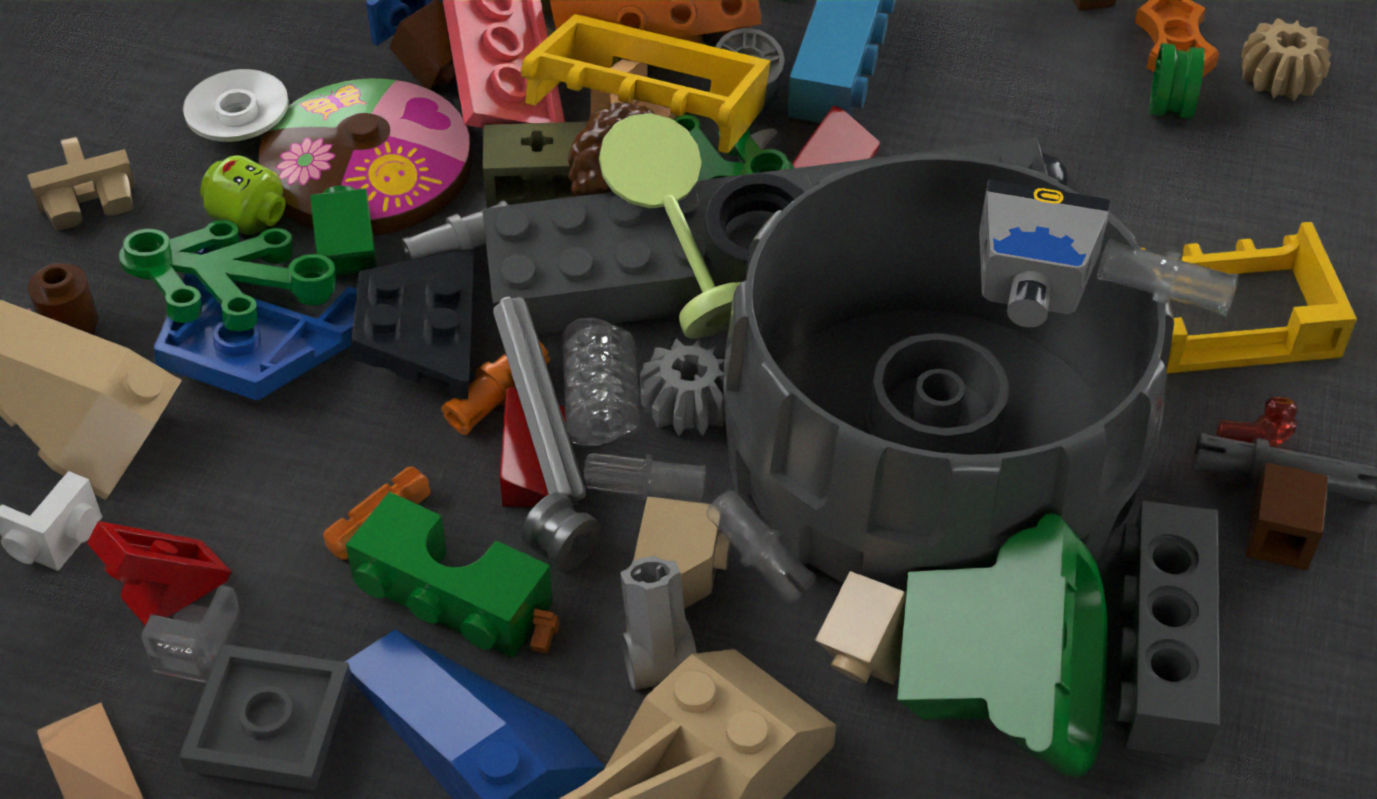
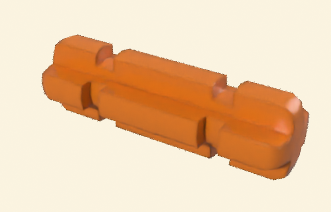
[323,466,431,560]

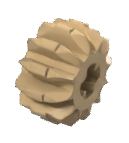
[1241,18,1331,101]

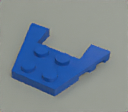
[153,248,357,401]

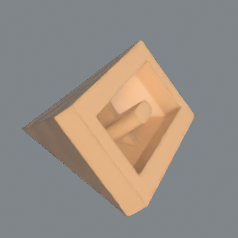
[37,702,143,799]

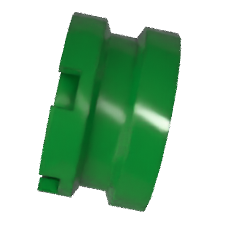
[1149,43,1205,120]

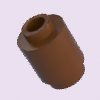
[28,263,99,335]

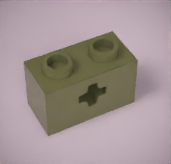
[483,122,588,208]

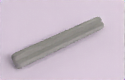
[493,296,586,506]

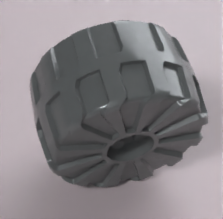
[723,153,1174,592]

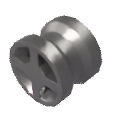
[521,492,600,571]

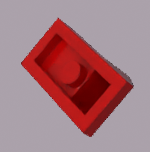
[87,521,232,626]

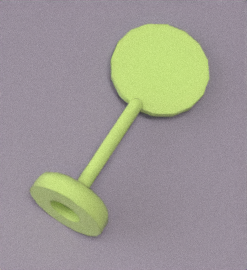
[599,113,741,339]

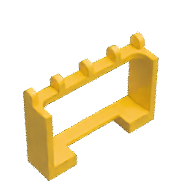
[521,14,771,153]
[1141,222,1357,374]

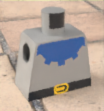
[979,179,1112,327]

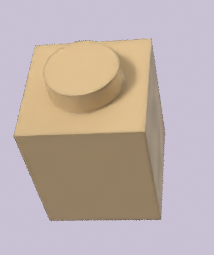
[815,571,906,685]

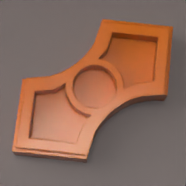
[1134,0,1220,78]

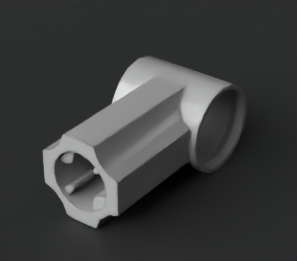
[620,556,697,690]

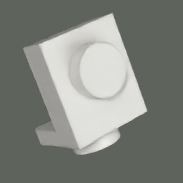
[0,471,102,571]

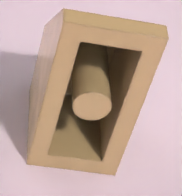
[626,496,732,632]

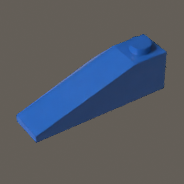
[345,629,605,799]

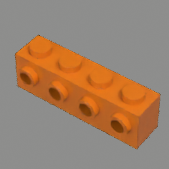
[550,0,762,43]

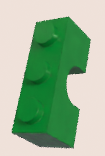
[346,492,553,658]

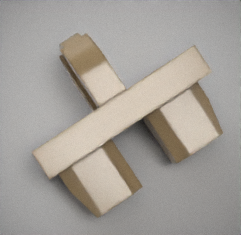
[27,136,135,231]

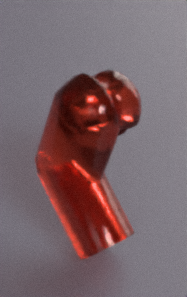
[1216,397,1298,448]

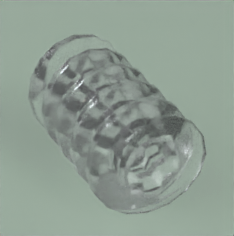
[562,317,640,446]

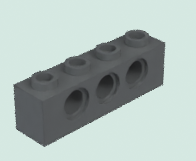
[1115,501,1220,760]

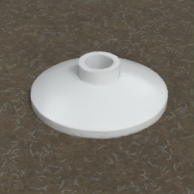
[183,69,289,142]

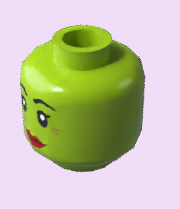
[200,155,286,236]

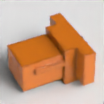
[530,609,560,654]

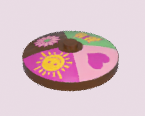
[259,78,472,236]

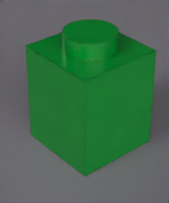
[310,185,377,275]

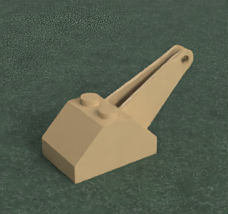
[558,649,836,799]

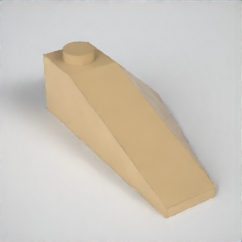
[0,300,182,500]

